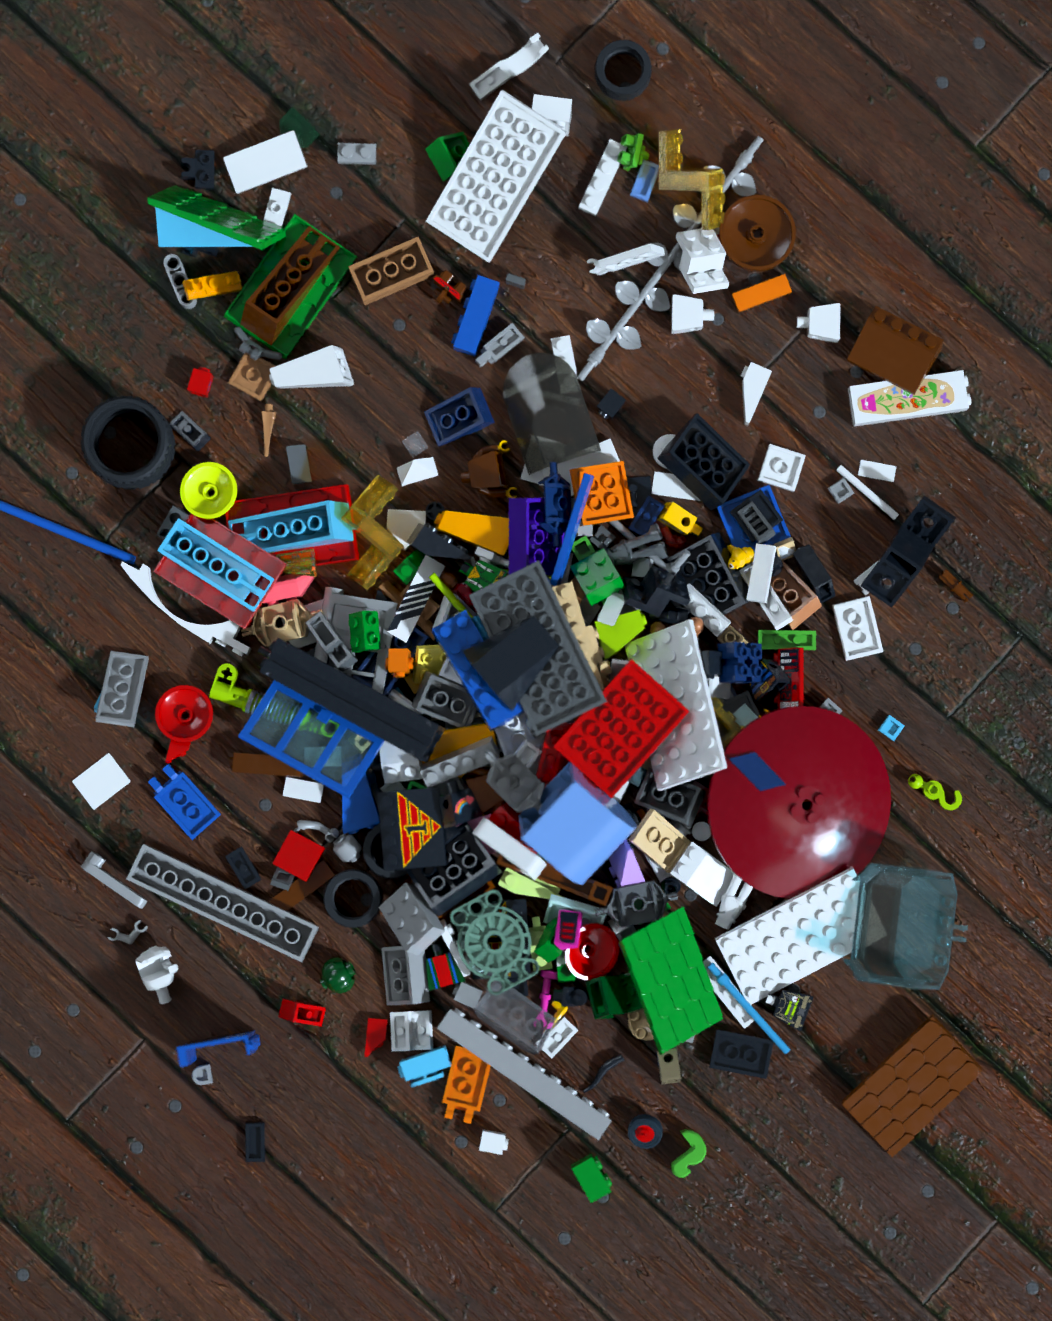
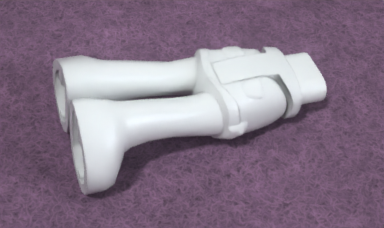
[715,873,753,930]

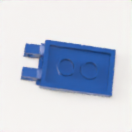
[148,764,221,840]

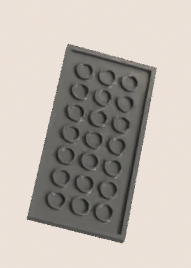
[469,561,607,736]

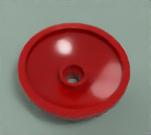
[155,685,213,743]
[564,923,619,980]

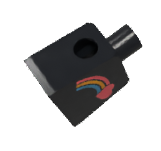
[439,780,483,828]

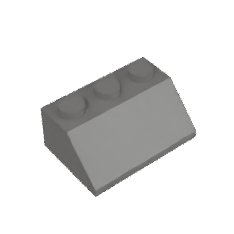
[381,946,430,1005]

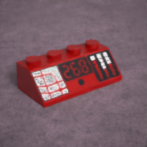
[773,648,804,709]

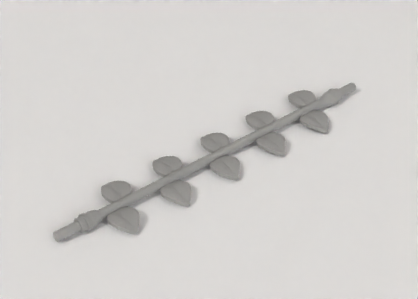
[577,136,763,381]

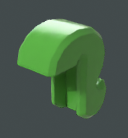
[671,1129,706,1177]

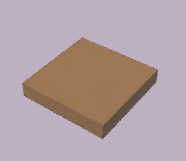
[228,353,275,402]

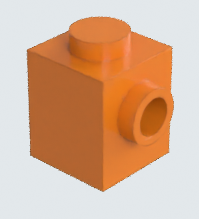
[385,648,414,678]

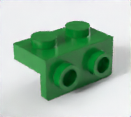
[348,611,381,653]

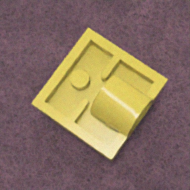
[412,645,447,684]

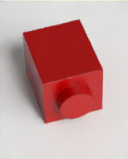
[187,367,214,398]

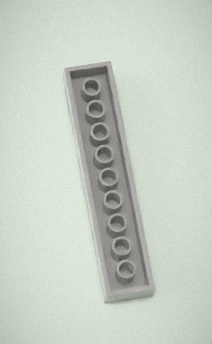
[126,844,320,962]
[437,1008,612,1140]

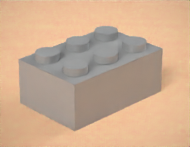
[379,883,446,955]

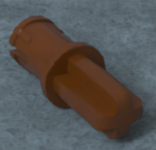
[939,569,973,603]

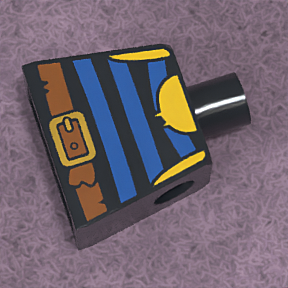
[749,659,791,704]

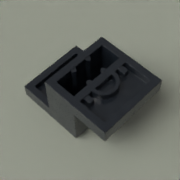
[622,565,691,617]

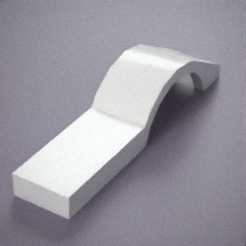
[469,33,549,100]

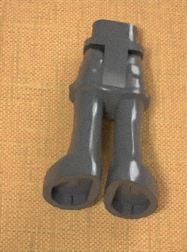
[606,523,668,567]

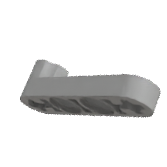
[81,851,147,909]

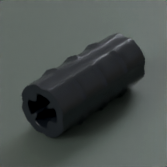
[649,605,691,624]

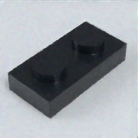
[225,846,262,889]

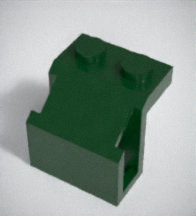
[586,972,643,1019]

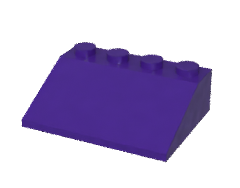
[508,498,564,575]

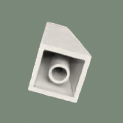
[269,345,354,389]

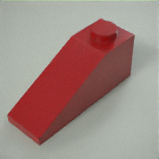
[488,802,537,854]

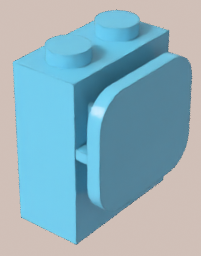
[398,1045,451,1087]

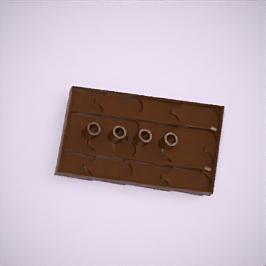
[842,1014,982,1157]

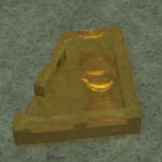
[276,549,317,577]

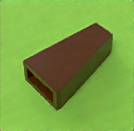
[229,753,304,778]

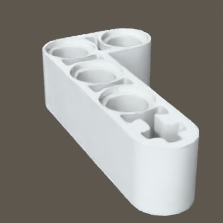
[472,817,546,881]

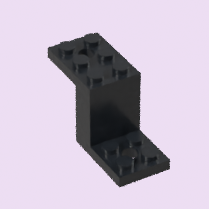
[860,495,956,608]

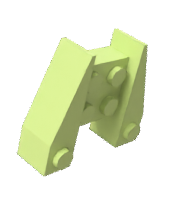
[498,853,565,899]

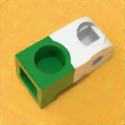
[557,950,576,983]

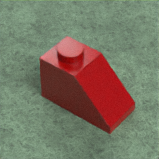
[278,998,326,1027]

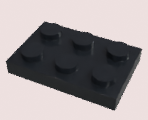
[709,1029,774,1079]

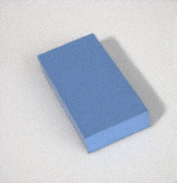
[630,159,661,202]

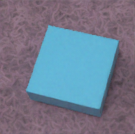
[877,715,905,741]

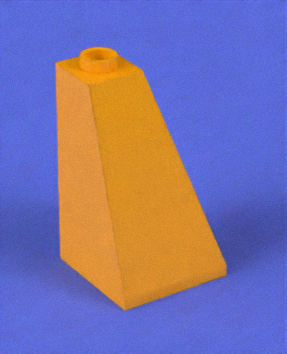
[434,511,509,556]

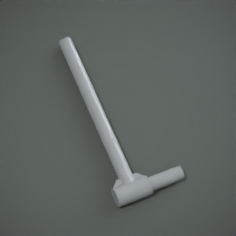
[609,520,691,574]

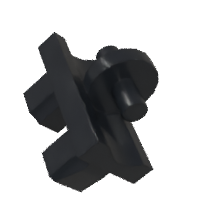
[553,986,587,1007]

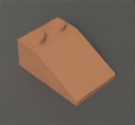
[770,561,822,630]

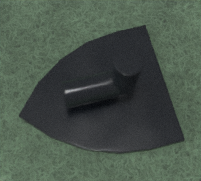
[627,476,651,520]

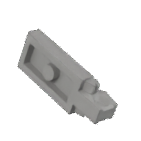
[475,323,525,367]

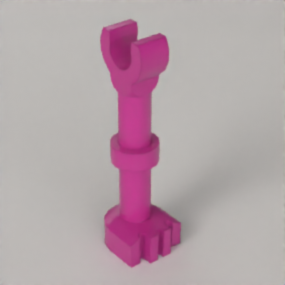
[534,969,558,1027]

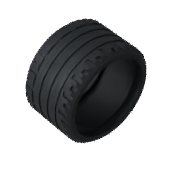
[80,395,175,490]

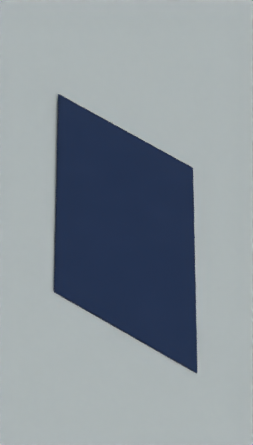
[729,752,786,791]

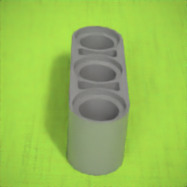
[163,254,197,309]

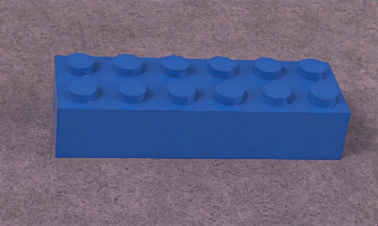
[432,610,525,732]

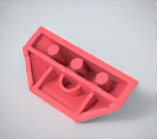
[263,570,317,606]

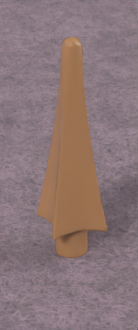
[261,404,276,457]

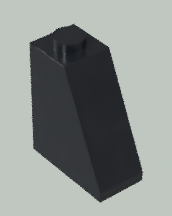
[793,544,836,604]

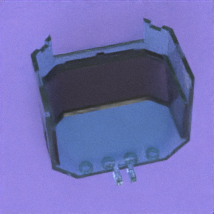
[843,863,968,990]

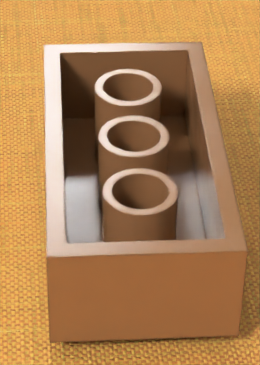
[348,237,434,305]

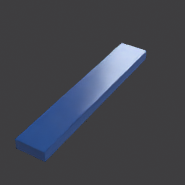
[550,473,594,586]

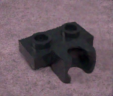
[180,150,214,190]

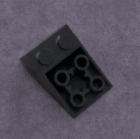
[406,523,472,560]

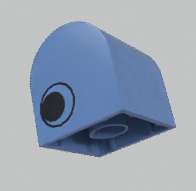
[518,761,637,885]

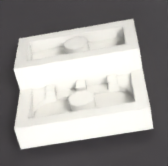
[390,1010,433,1051]

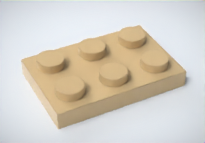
[629,808,691,873]

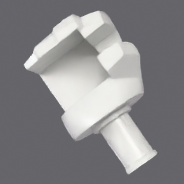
[135,946,179,1004]

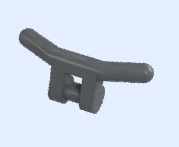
[234,326,282,361]

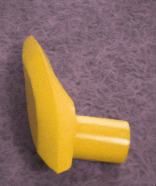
[544,1001,568,1035]

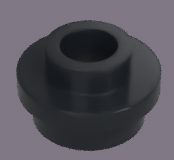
[662,877,681,894]

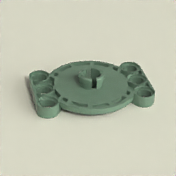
[450,890,539,995]

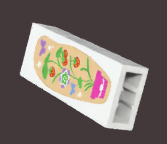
[848,370,971,427]

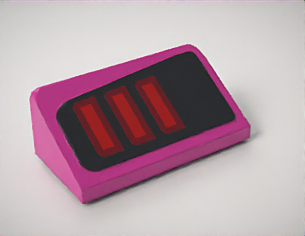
[554,910,583,950]

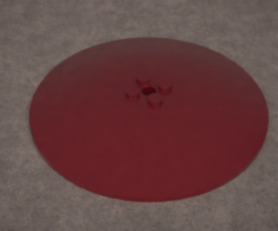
[707,706,891,899]

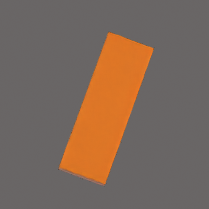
[732,274,792,313]

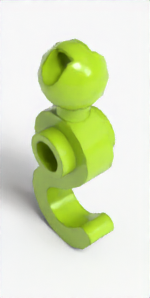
[908,774,962,810]

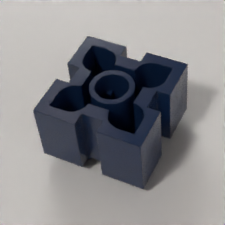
[718,642,763,684]

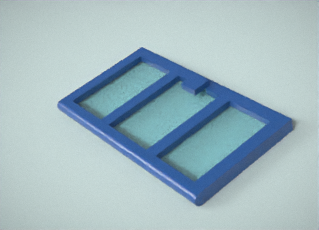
[238,680,384,799]

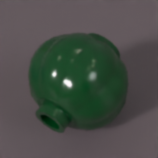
[320,957,357,994]

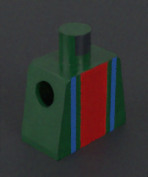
[426,943,465,991]

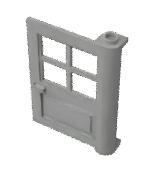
[314,587,398,694]

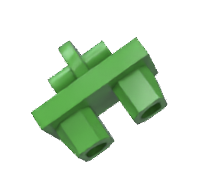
[617,133,649,171]

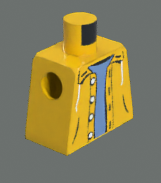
[657,502,703,538]

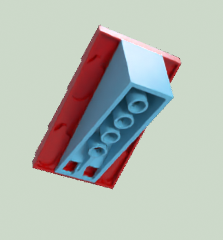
[225,484,360,571]
[153,514,287,629]

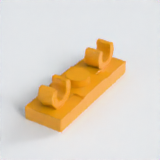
[182,271,242,300]

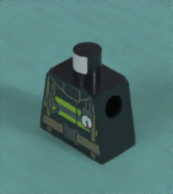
[764,989,814,1031]

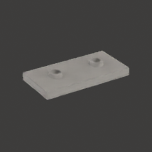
[95,651,149,727]

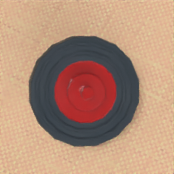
[628,1114,663,1149]

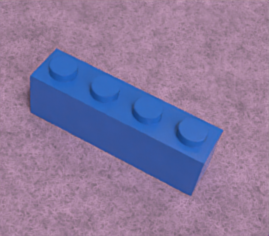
[451,275,500,357]

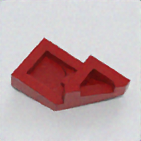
[165,740,191,764]
[365,1018,388,1057]

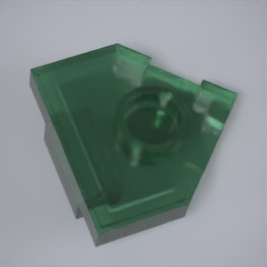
[279,107,320,148]

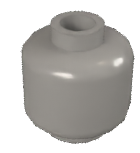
[333,834,362,863]

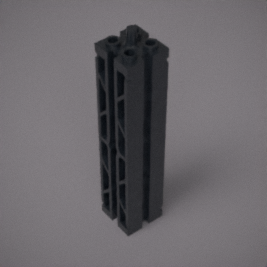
[258,638,446,762]

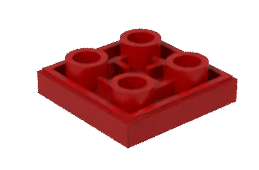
[272,830,325,882]

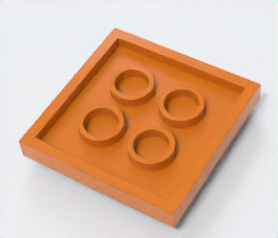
[569,461,634,527]

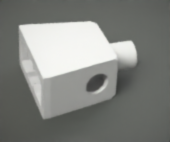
[671,294,714,334]
[797,303,840,343]

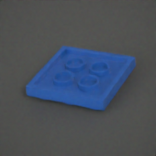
[717,485,791,553]

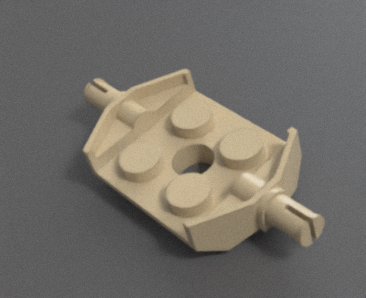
[241,599,323,647]

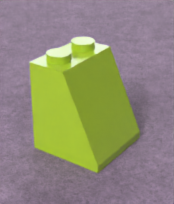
[594,610,647,661]

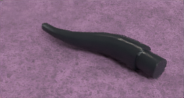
[583,1054,625,1093]

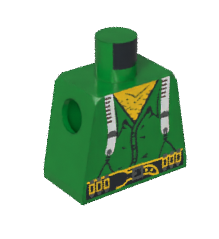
[459,560,508,592]

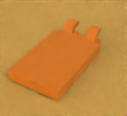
[442,1046,491,1124]

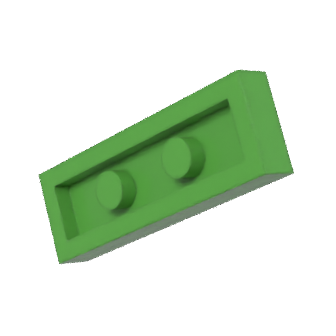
[758,630,816,650]

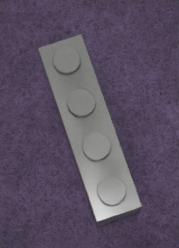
[420,736,500,788]

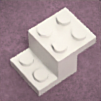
[676,227,729,294]

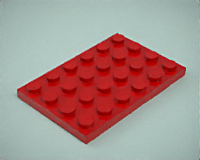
[553,659,690,799]

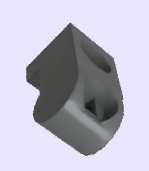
[157,505,190,540]

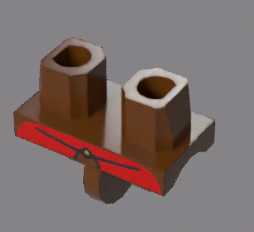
[433,270,467,304]

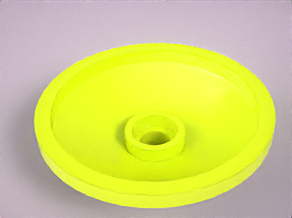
[180,462,237,519]

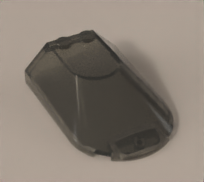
[503,353,602,476]

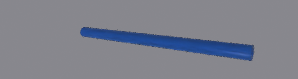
[0,500,136,565]

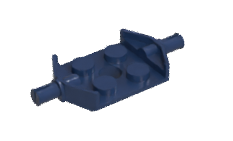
[538,462,572,547]

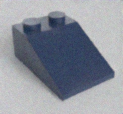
[424,387,495,446]

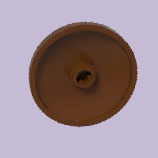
[719,195,796,272]

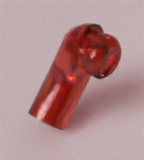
[660,526,686,548]

